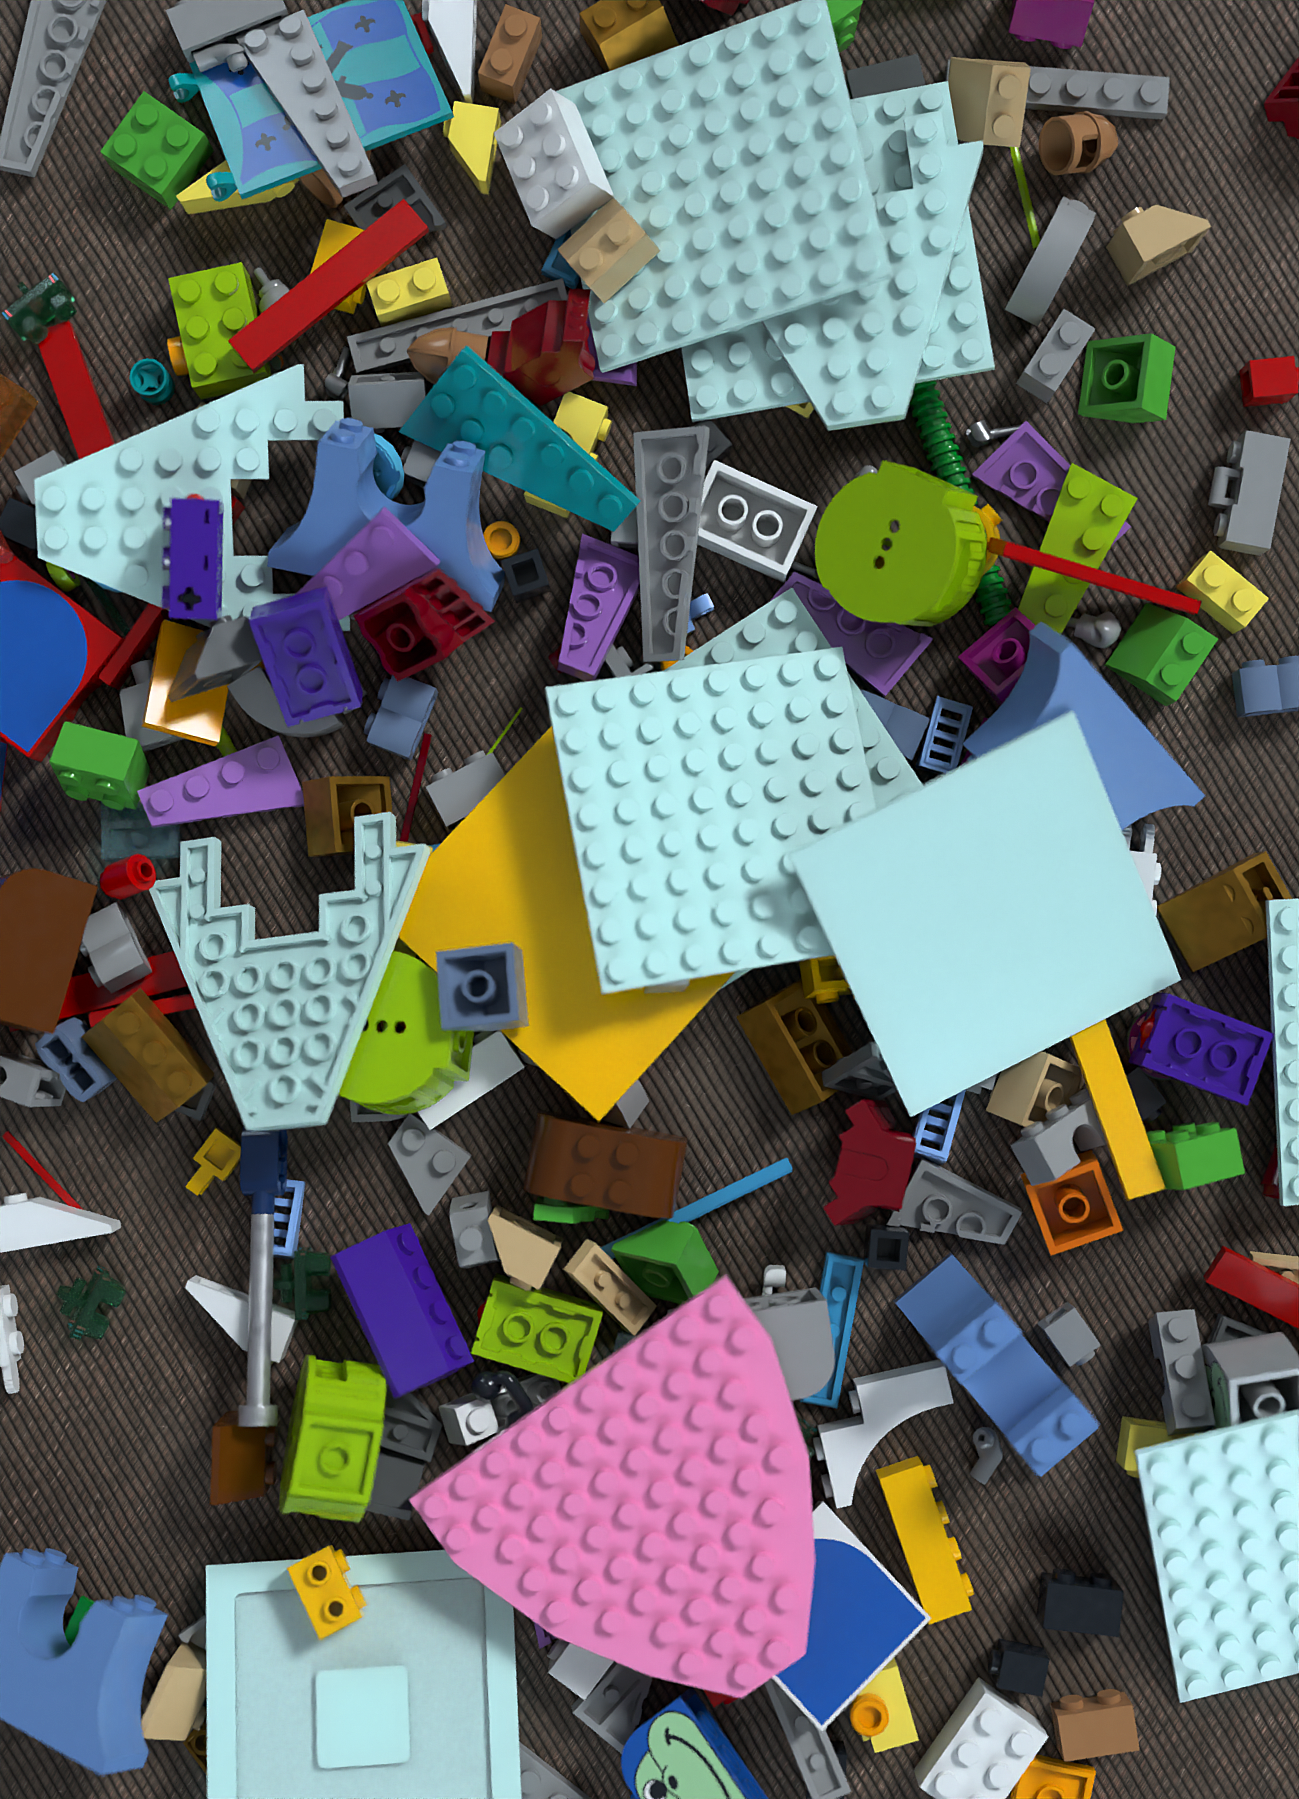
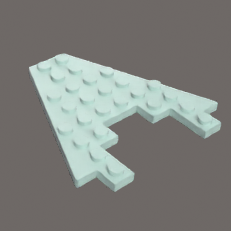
[761,110,983,431]
[34,364,350,631]
[149,812,430,1132]

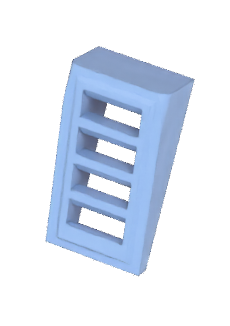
[915,696,973,776]
[912,1090,966,1165]
[273,1179,305,1259]

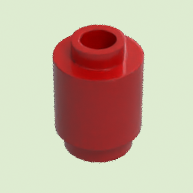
[100,854,156,899]

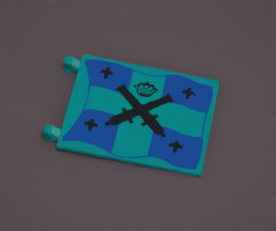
[169,0,454,202]

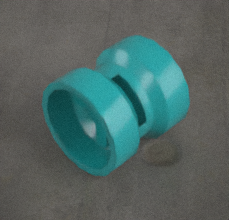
[129,358,175,405]

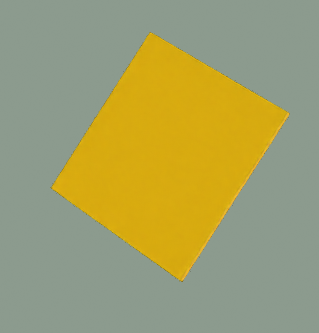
[398,726,736,1121]

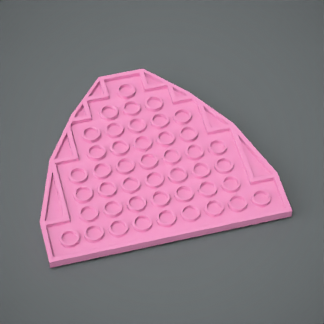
[409,1274,815,1698]

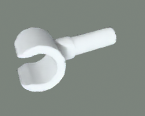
[761,1265,786,1296]

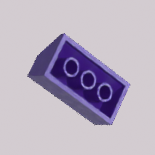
[330,1223,474,1399]

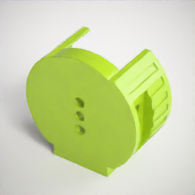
[815,460,987,627]
[338,951,474,1115]
[279,1355,386,1523]

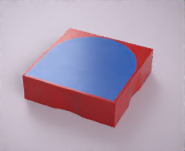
[0,546,124,762]

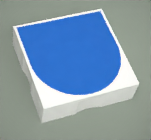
[772,1501,931,1732]

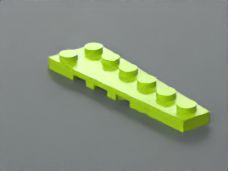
[1018,463,1138,635]

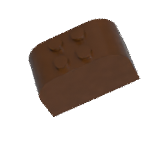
[0,868,98,1034]
[523,1110,688,1218]

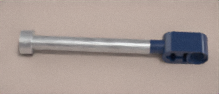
[238,1125,288,1426]

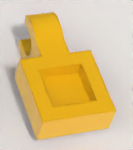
[186,1128,241,1196]

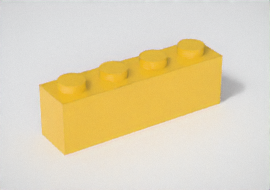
[875,1456,974,1624]

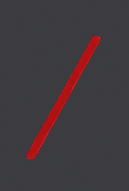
[2,1131,83,1210]

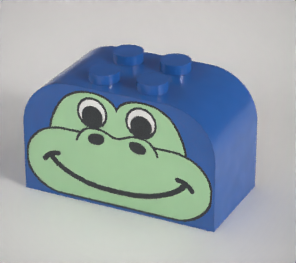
[621,1686,769,1799]

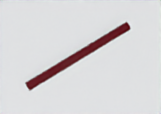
[400,733,432,842]

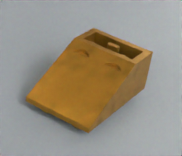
[1157,851,1292,972]

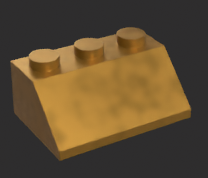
[736,978,853,1115]
[81,988,215,1123]

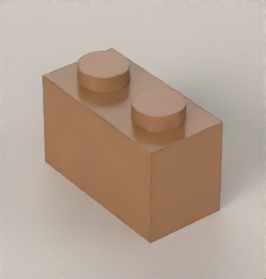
[478,4,542,104]
[1050,1689,1140,1762]

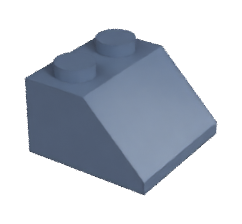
[436,942,529,1031]

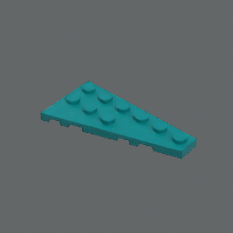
[399,346,641,532]

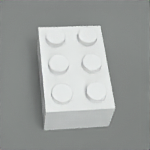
[494,89,614,239]
[697,460,818,583]
[914,1677,1048,1799]

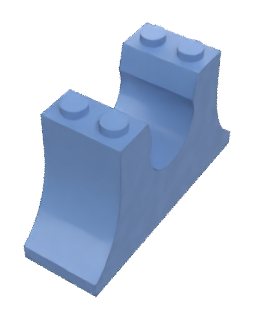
[267,418,506,612]
[963,622,1205,831]
[893,1252,1099,1477]
[0,1548,168,1775]

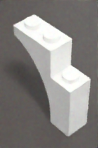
[813,1359,953,1508]

